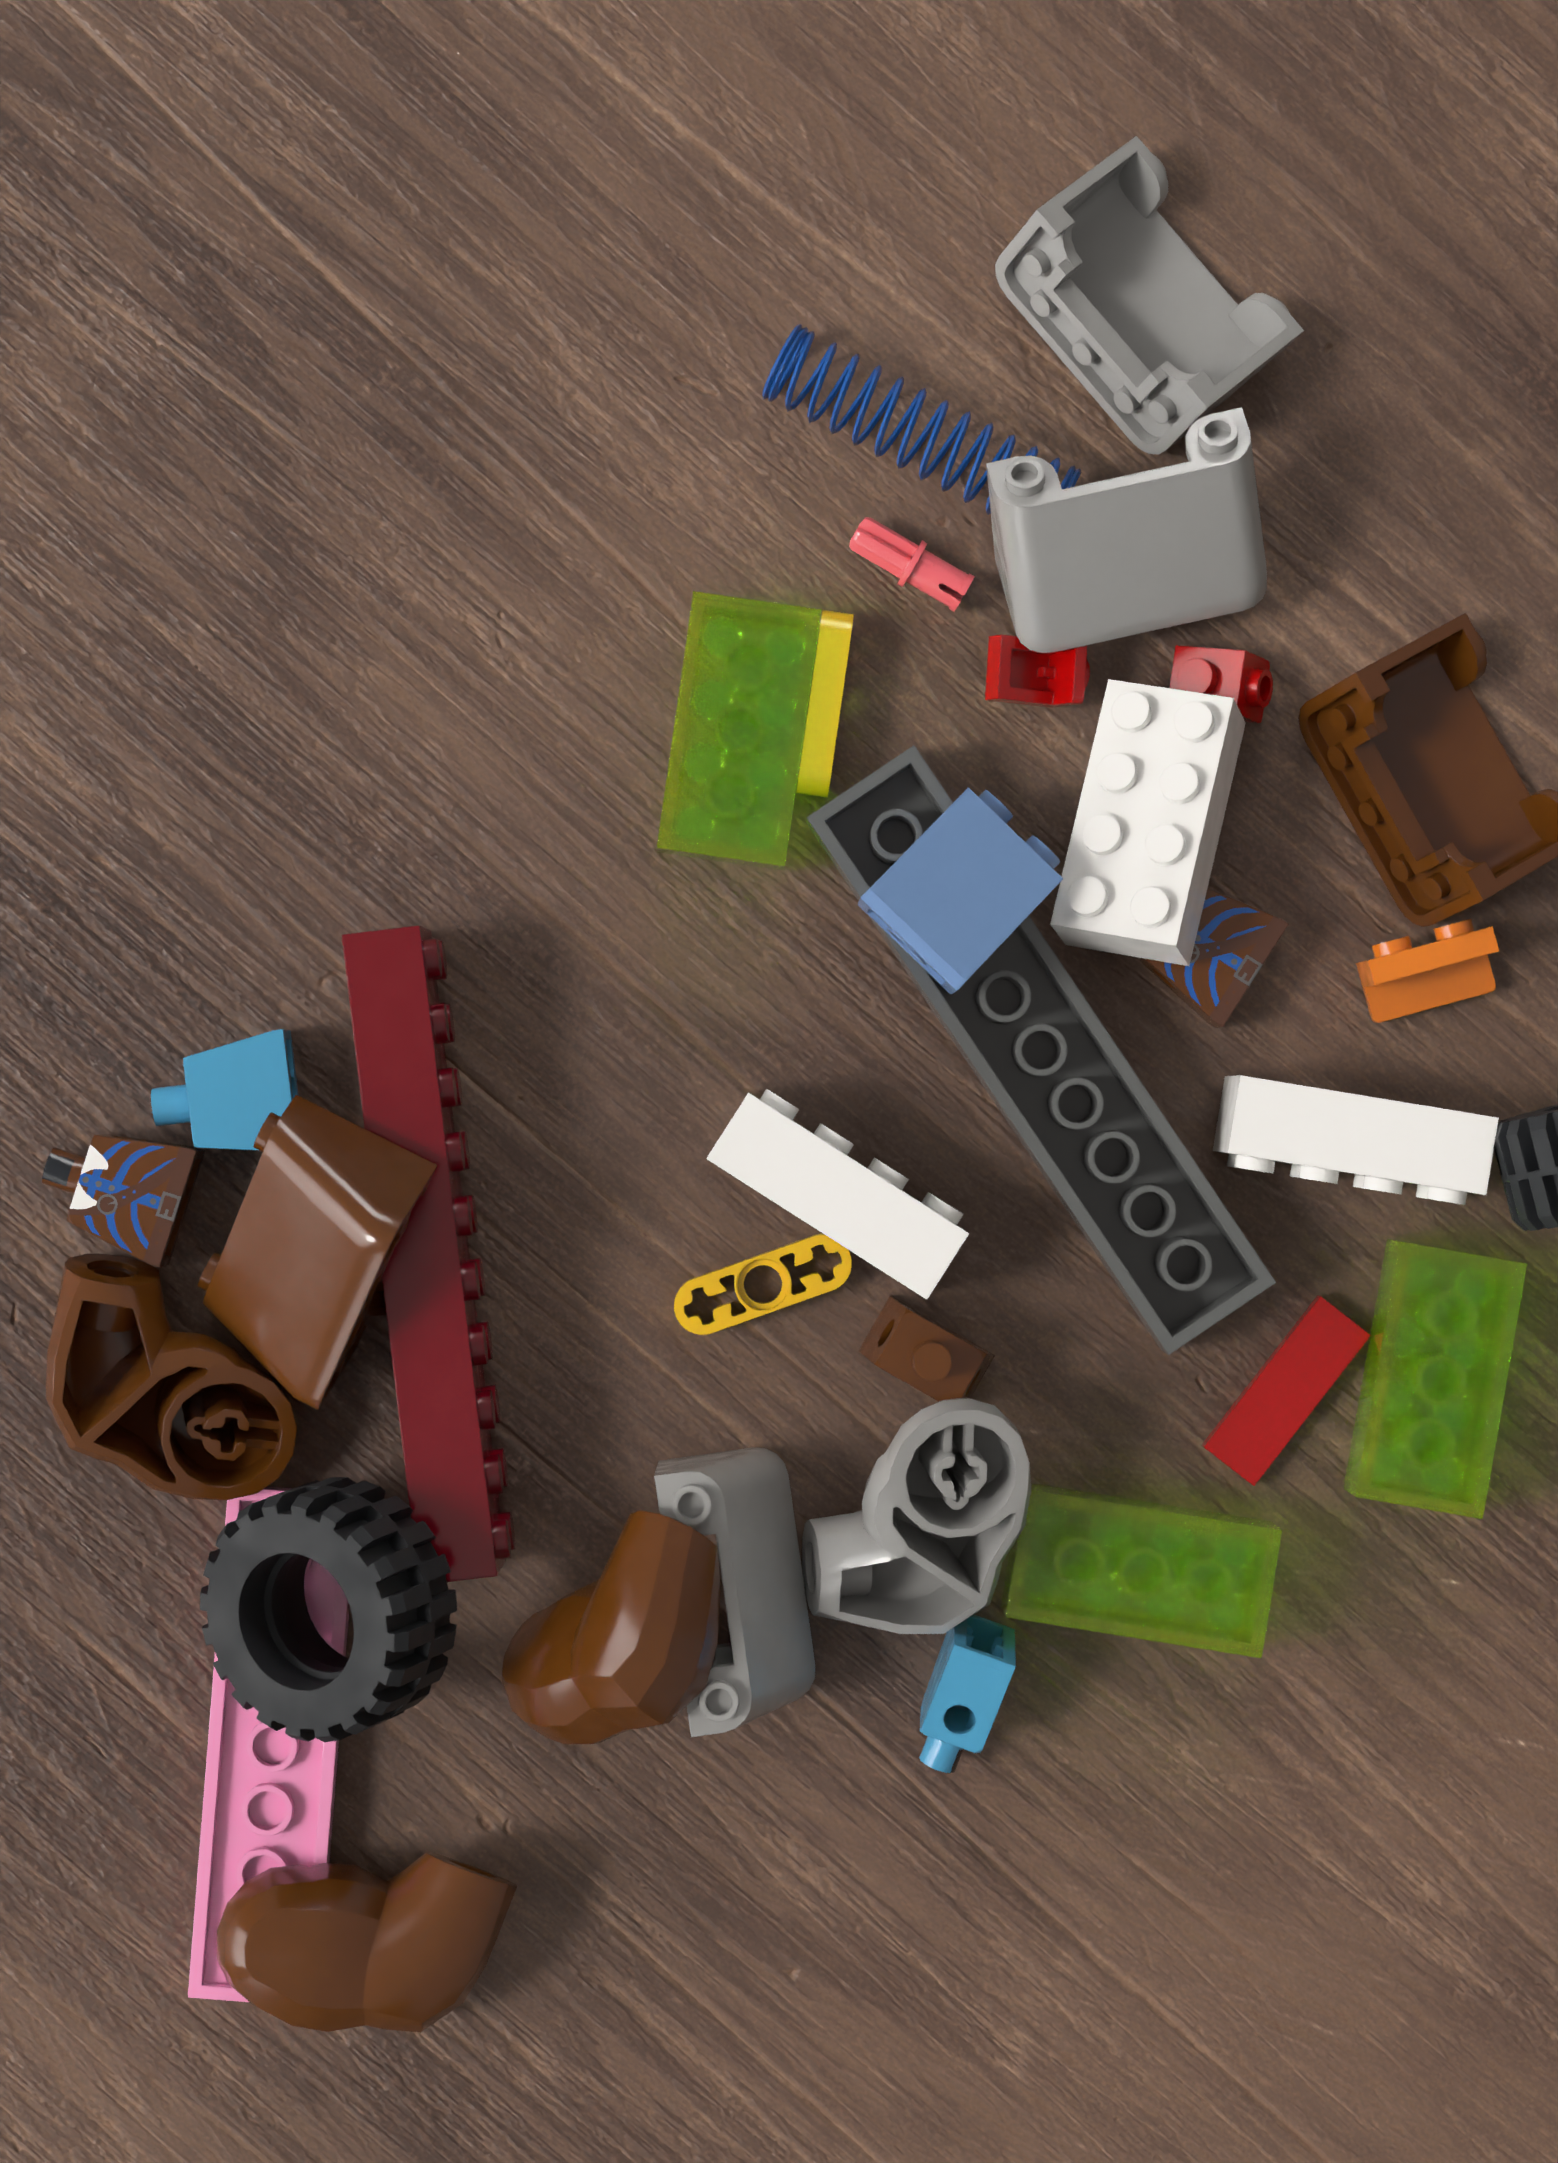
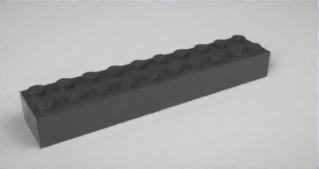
[806,745,1276,1355]

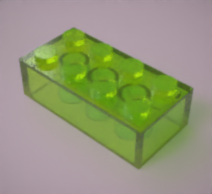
[657,591,822,871]
[1344,1239,1527,1519]
[1001,1483,1282,1658]

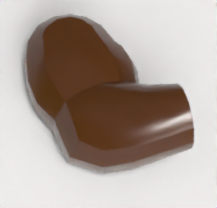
[46,1253,297,1500]
[502,1510,720,1744]
[217,1852,517,2033]

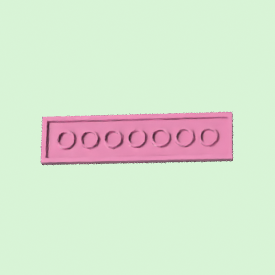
[188,1487,350,2002]

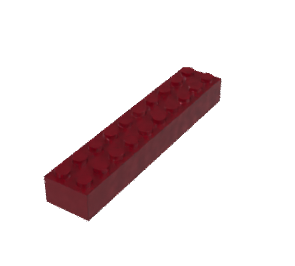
[342,925,515,1582]

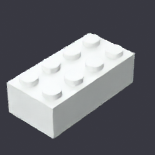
[1050,679,1246,966]
[1213,1075,1499,1205]
[706,1089,969,1299]

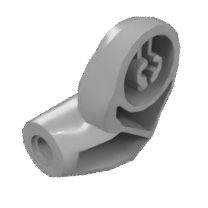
[802,1398,1031,1634]

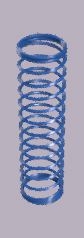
[762,324,1082,515]

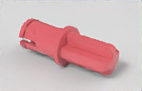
[849,517,975,612]

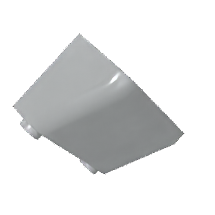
[995,136,1304,455]
[986,407,1267,653]
[654,1447,815,1737]

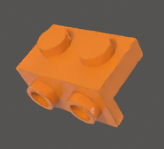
[1356,919,1499,1023]

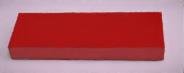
[1201,1295,1371,1486]

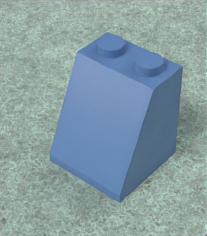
[857,787,1063,994]

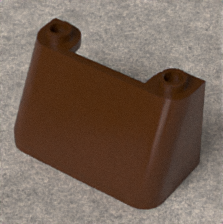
[1298,613,1558,927]
[198,1095,437,1410]

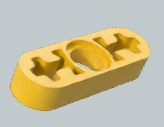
[796,610,854,798]
[674,1234,852,1335]

